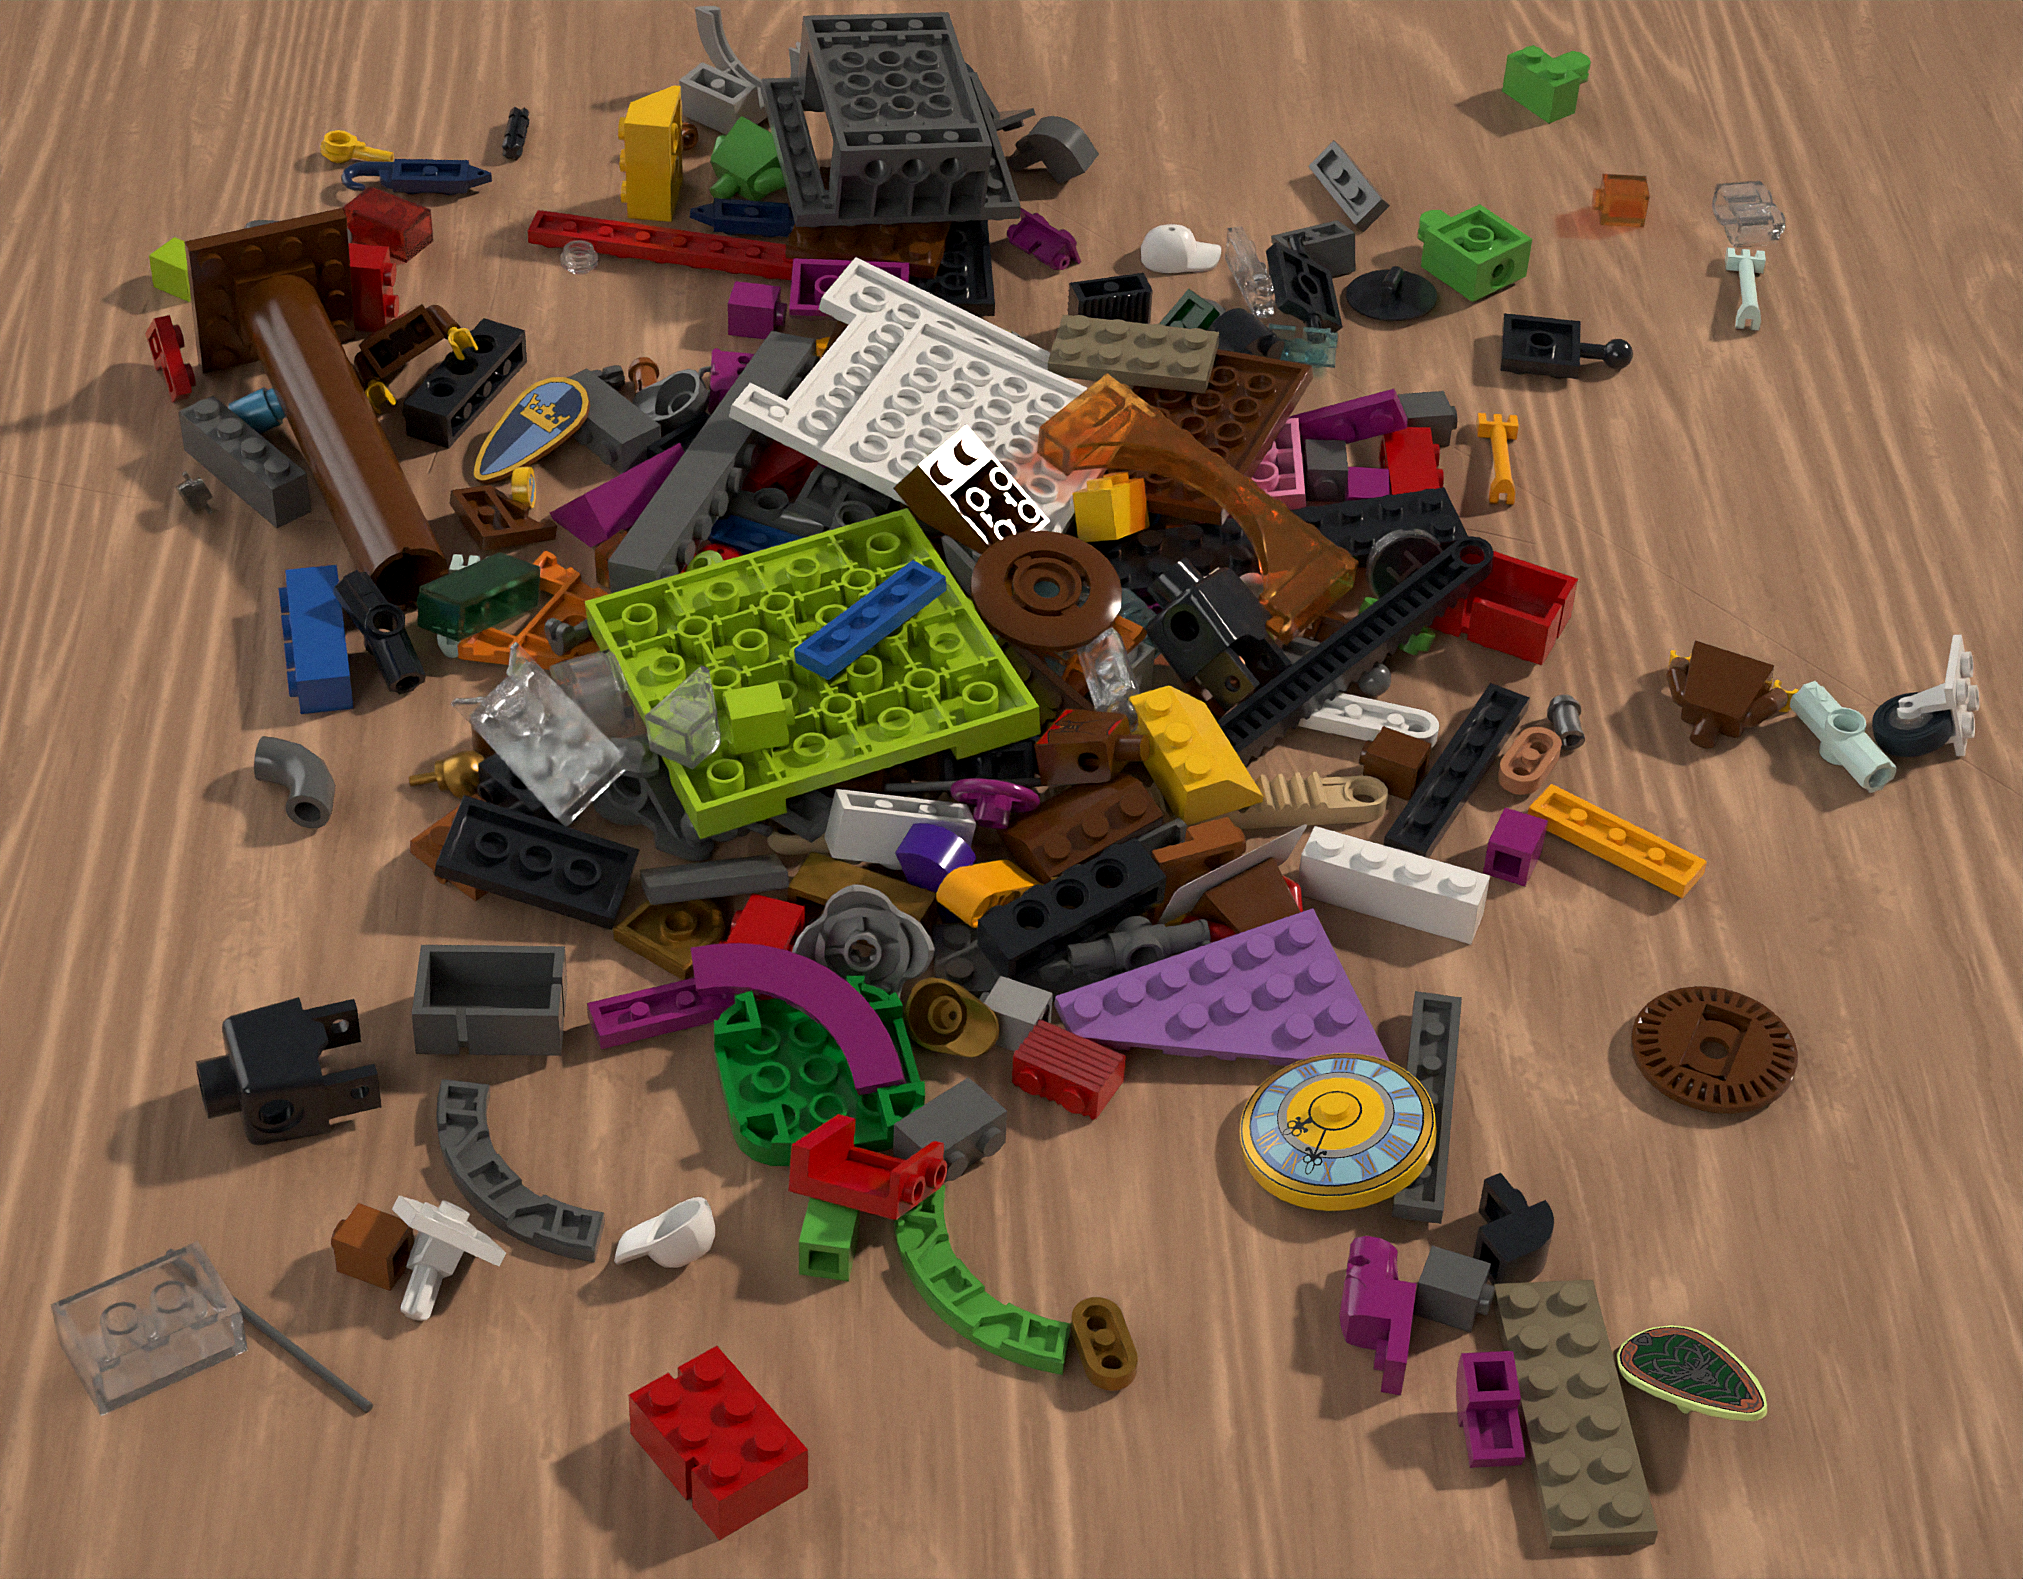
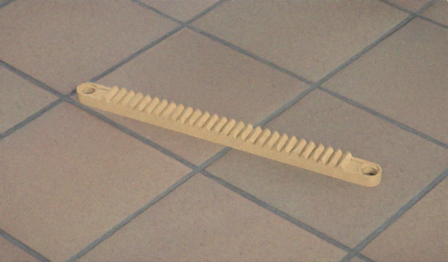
[767,772,1388,855]

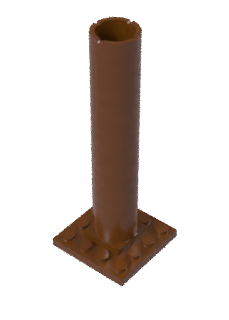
[184,208,448,611]

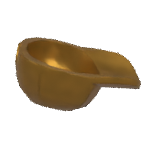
[903,977,999,1058]

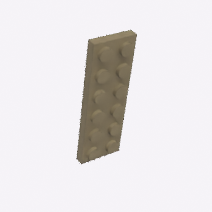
[1492,1280,1658,1549]

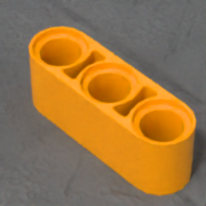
[936,859,1043,928]

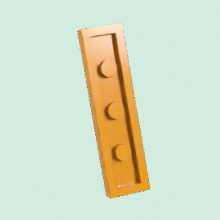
[1528,784,1707,899]

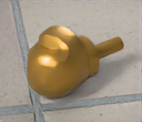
[409,750,484,800]

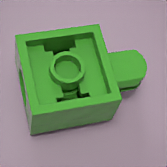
[1417,204,1532,302]

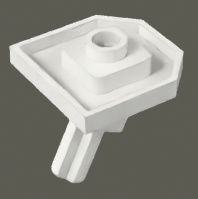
[392,1196,506,1321]

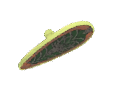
[1617,1325,1768,1421]

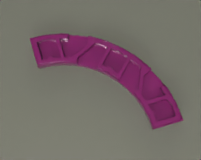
[691,943,906,1096]

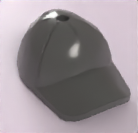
[633,369,709,429]

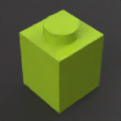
[149,237,191,302]
[724,681,795,754]

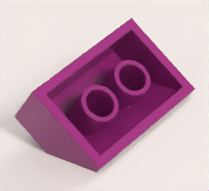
[789,258,909,321]
[549,443,685,548]

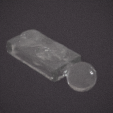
[1076,627,1140,733]

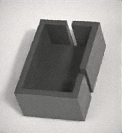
[412,945,567,1056]

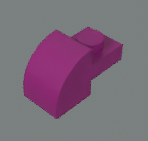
[1456,1351,1525,1468]

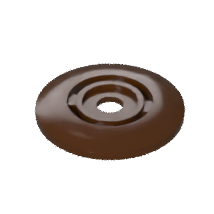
[970,531,1122,652]
[1630,986,1798,1114]

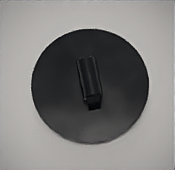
[1346,266,1437,321]

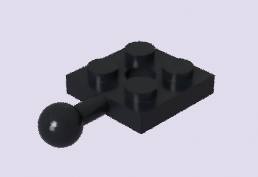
[1500,313,1633,379]

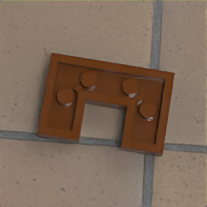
[996,637,1099,776]

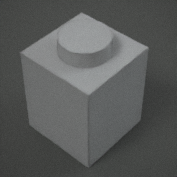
[980,976,1053,1051]

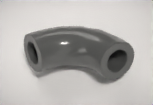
[254,736,336,828]

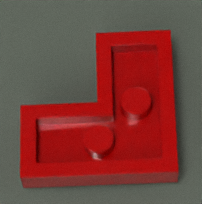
[145,315,196,403]

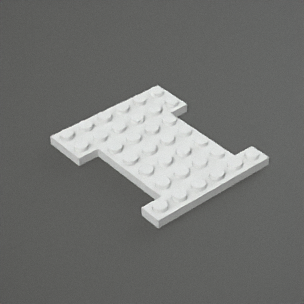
[729,257,1050,506]

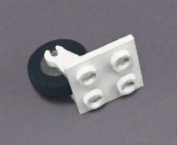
[1872,635,1979,757]

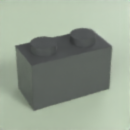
[893,1077,1007,1184]

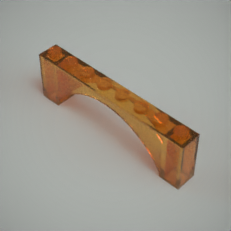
[1037,373,1358,645]

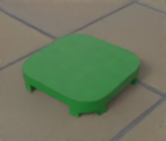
[714,976,925,1166]

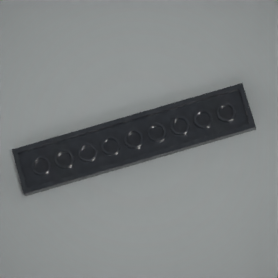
[1077,487,1468,606]

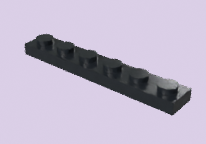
[1383,683,1530,858]

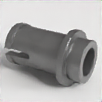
[1547,695,1585,750]

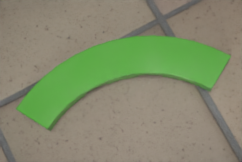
[894,1185,1071,1375]

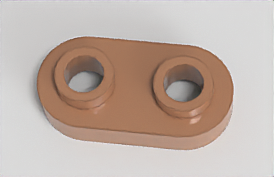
[1498,727,1562,795]

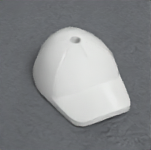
[1141,224,1221,273]
[614,1197,715,1268]

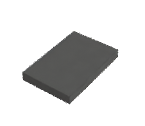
[639,853,789,905]

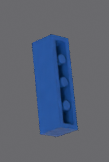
[278,565,354,714]

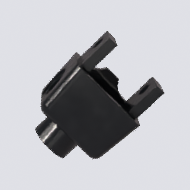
[1146,557,1292,712]
[195,997,382,1145]

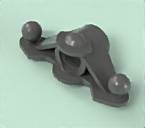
[538,717,714,861]

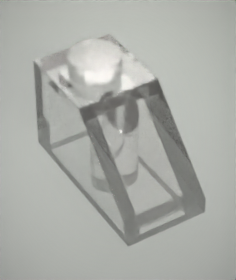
[645,665,721,769]

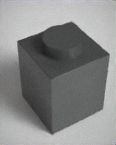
[1398,391,1458,447]
[1302,439,1348,502]
[1413,1245,1495,1333]

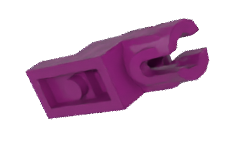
[1339,1236,1417,1395]

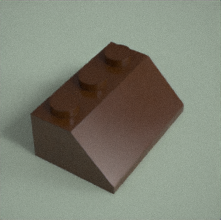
[996,772,1164,885]

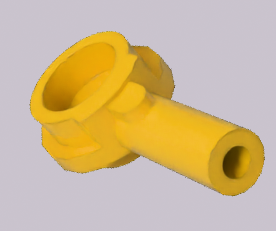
[320,130,394,163]

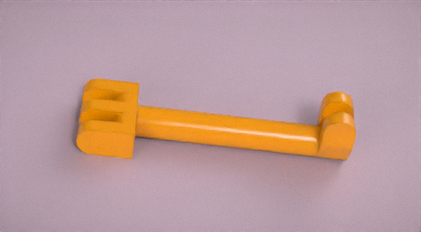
[1476,413,1519,505]

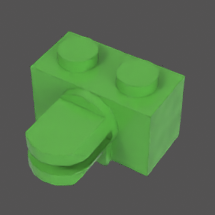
[1502,45,1591,124]

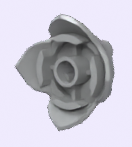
[792,885,935,999]

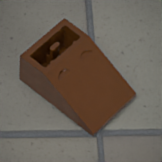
[893,425,1050,555]

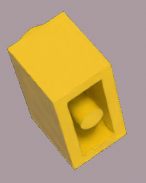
[1072,472,1150,542]

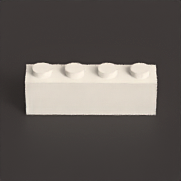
[1298,826,1490,944]

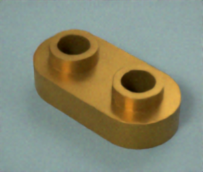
[1071,1297,1138,1391]

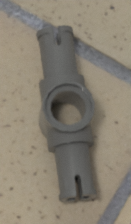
[1067,916,1211,975]

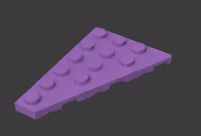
[1054,908,1390,1066]

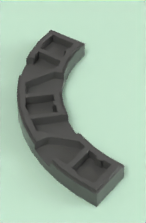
[436,1079,605,1262]

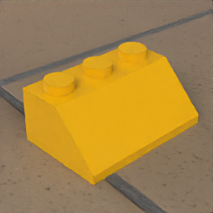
[618,85,683,222]
[1127,685,1264,825]

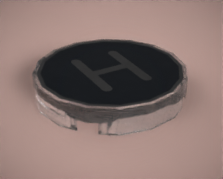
[1365,528,1444,600]

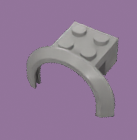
[679,6,801,134]

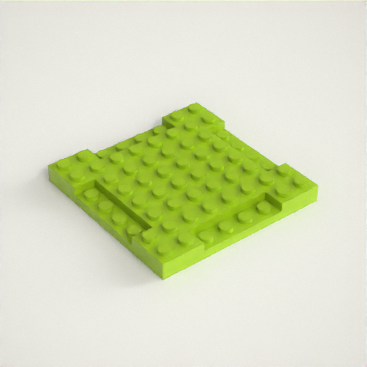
[584,508,1041,839]

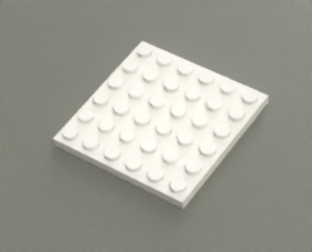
[818,316,1141,534]

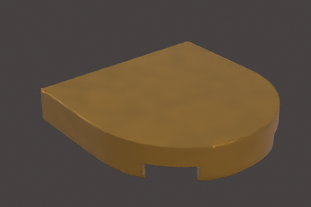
[613,898,726,980]

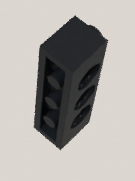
[402,318,527,449]
[977,837,1167,981]

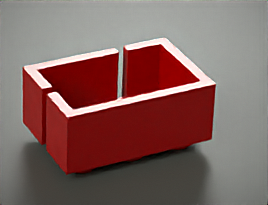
[1424,551,1578,665]
[628,1345,808,1540]

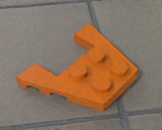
[457,551,608,672]

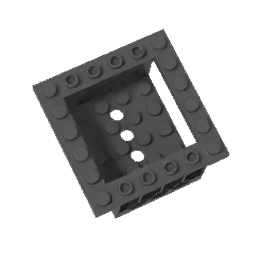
[761,12,1021,228]

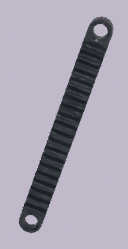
[1217,536,1494,767]

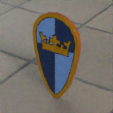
[473,377,590,484]

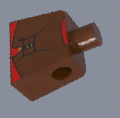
[1034,709,1150,786]

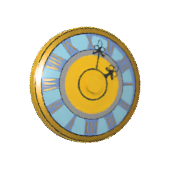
[1239,1053,1437,1211]

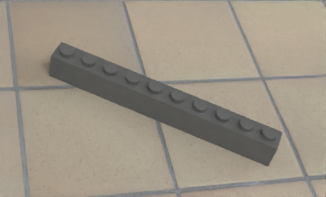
[607,331,821,593]

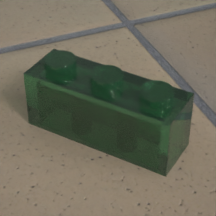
[417,552,541,642]

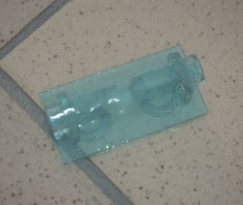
[1268,323,1338,368]

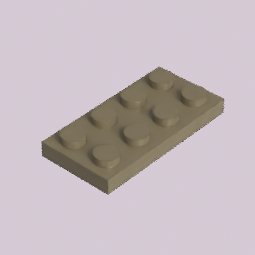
[1047,315,1219,394]

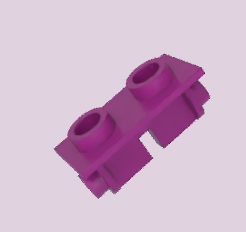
[1006,208,1081,270]

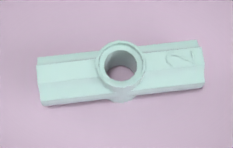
[1790,681,1897,793]

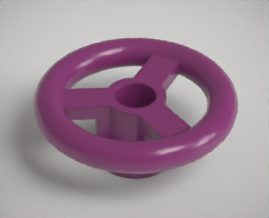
[950,778,1040,829]

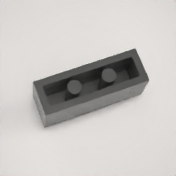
[567,368,661,474]

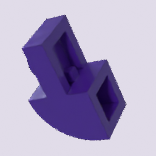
[895,823,976,923]

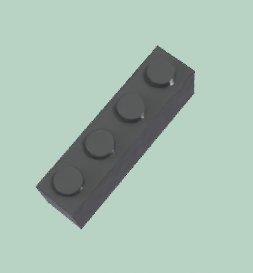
[178,396,311,528]

